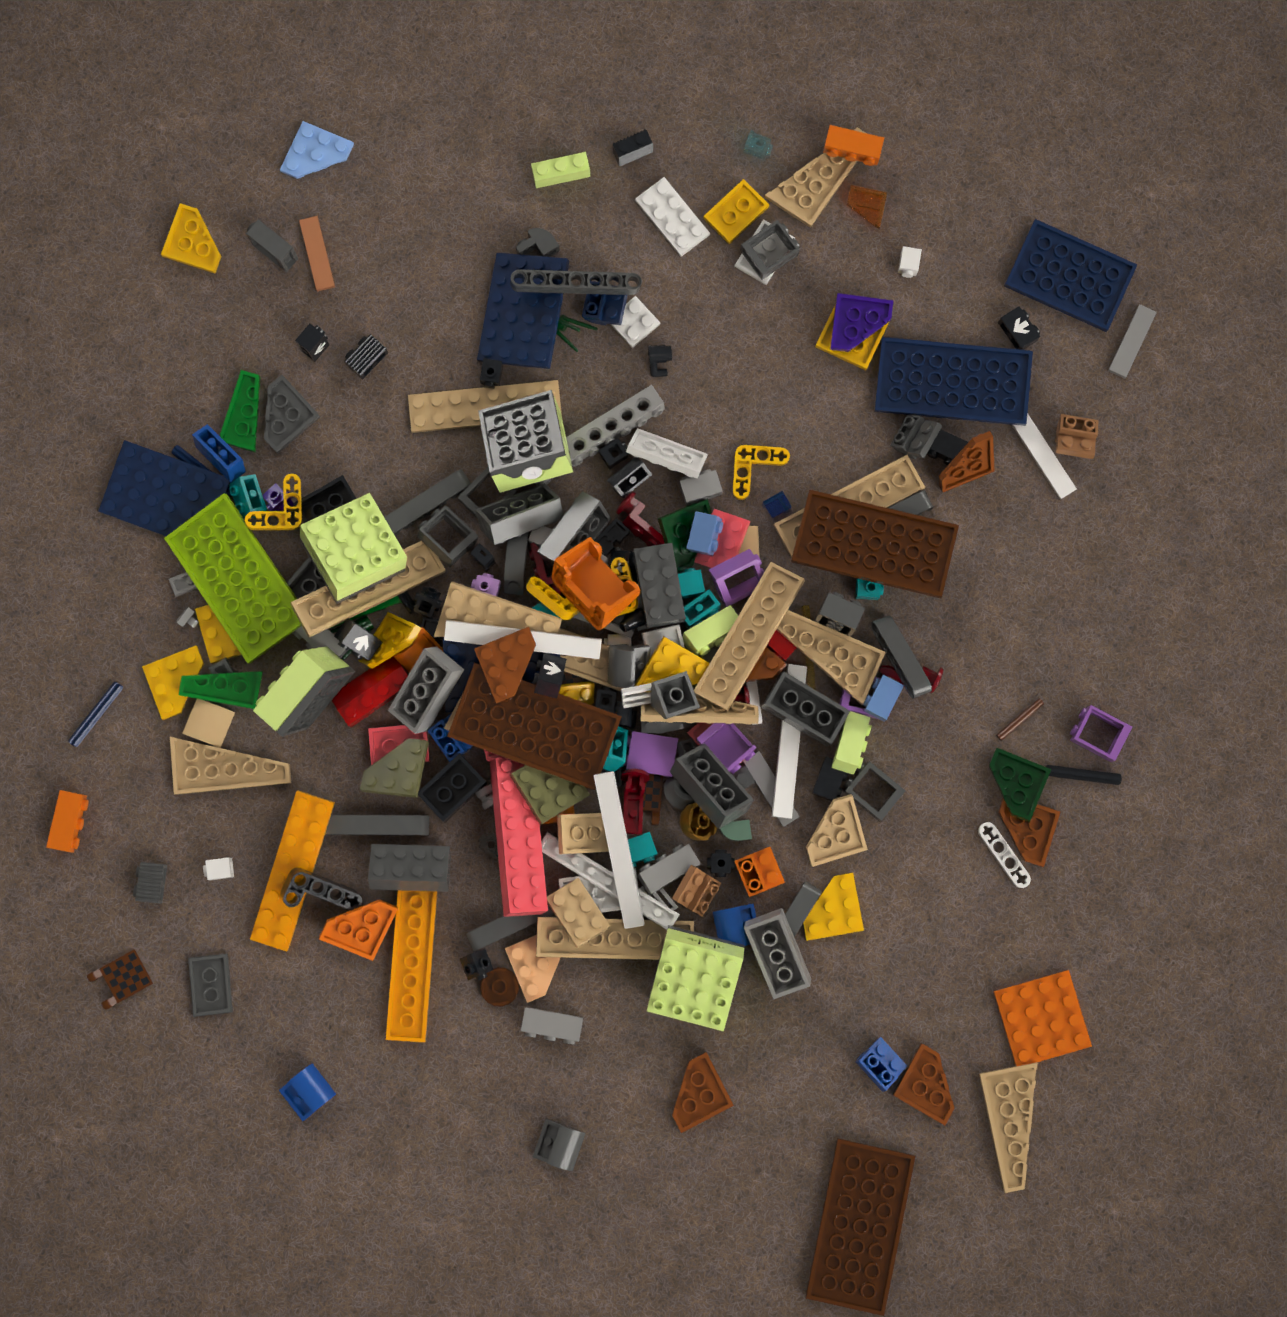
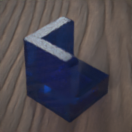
[762,491,792,518]

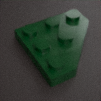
[658,499,712,573]
[989,748,1051,823]

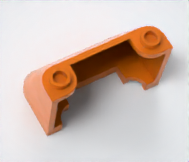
[552,537,640,630]

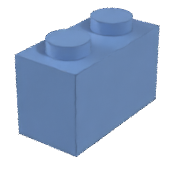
[686,511,723,556]
[863,675,904,722]

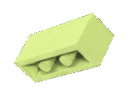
[531,152,590,188]
[682,605,738,656]
[831,711,872,775]

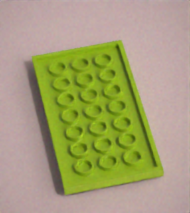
[164,493,302,664]

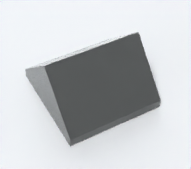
[651,671,700,719]

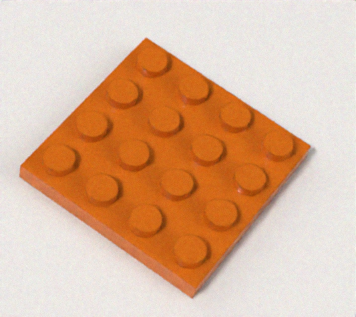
[993,970,1092,1066]

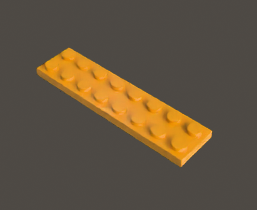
[250,790,335,952]
[386,890,437,1042]

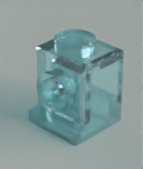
[743,130,773,160]

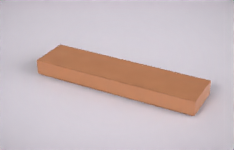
[299,216,335,292]

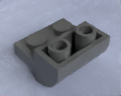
[890,414,942,460]
[607,644,651,688]
[533,1119,586,1171]

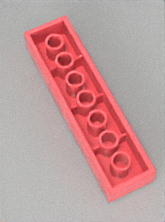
[490,757,548,917]

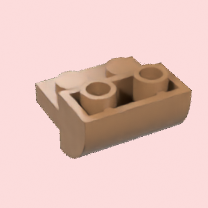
[1055,414,1098,459]
[672,865,721,917]

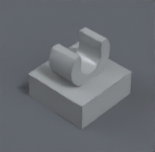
[176,606,198,628]

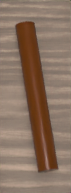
[996,698,1044,741]

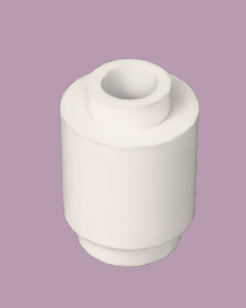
[604,634,631,646]

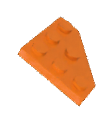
[319,899,398,961]

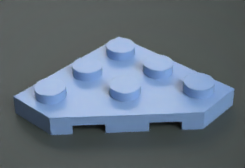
[280,121,354,179]

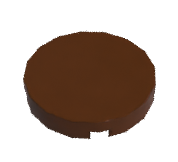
[480,967,519,1007]

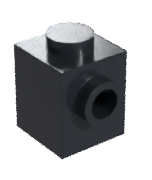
[480,358,503,389]

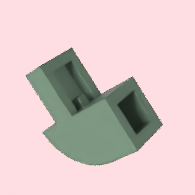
[719,820,752,841]

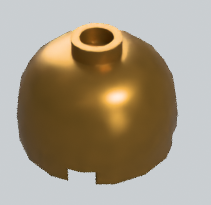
[679,802,717,841]

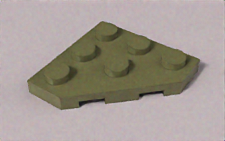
[360,738,429,798]
[510,765,590,825]

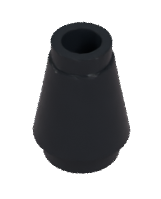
[619,608,645,632]

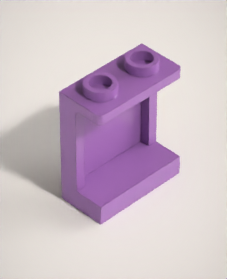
[696,723,756,774]
[623,731,678,777]

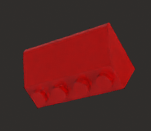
[332,656,408,728]

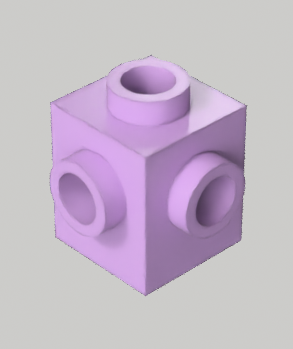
[471,573,501,597]

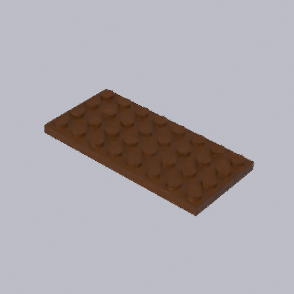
[791,490,959,598]
[447,663,622,790]
[805,1138,916,1316]

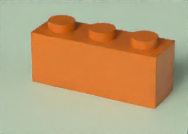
[823,125,884,166]
[46,790,89,853]

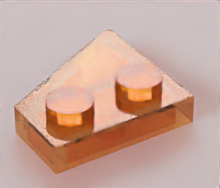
[847,185,887,229]

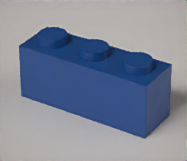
[192,424,246,483]

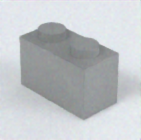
[679,469,723,506]

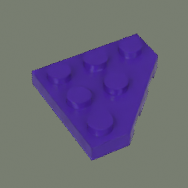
[830,293,893,352]

